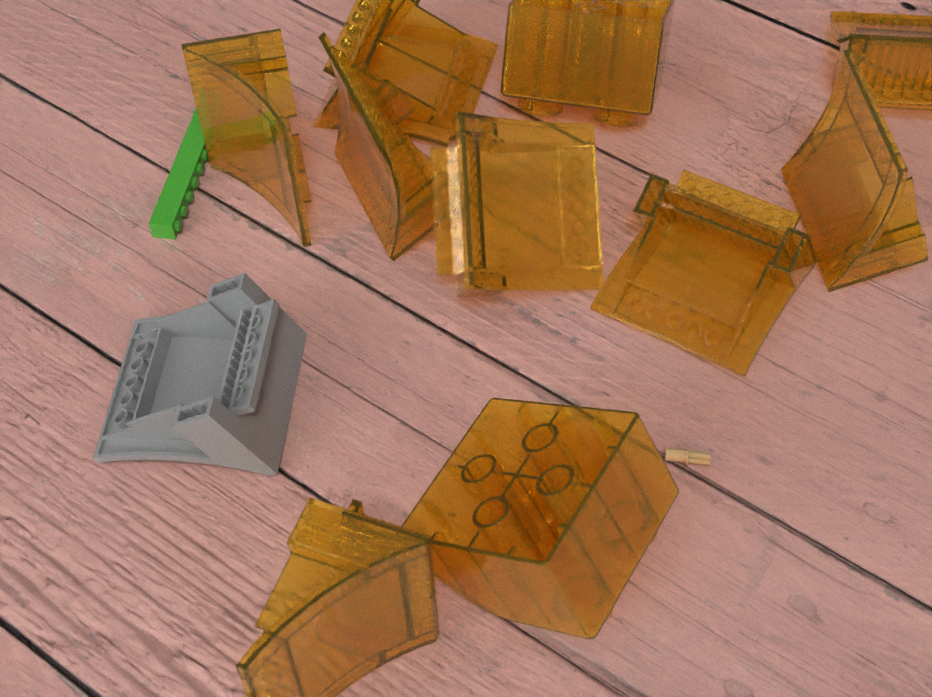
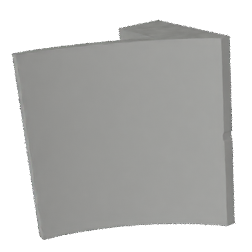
[93,273,307,476]

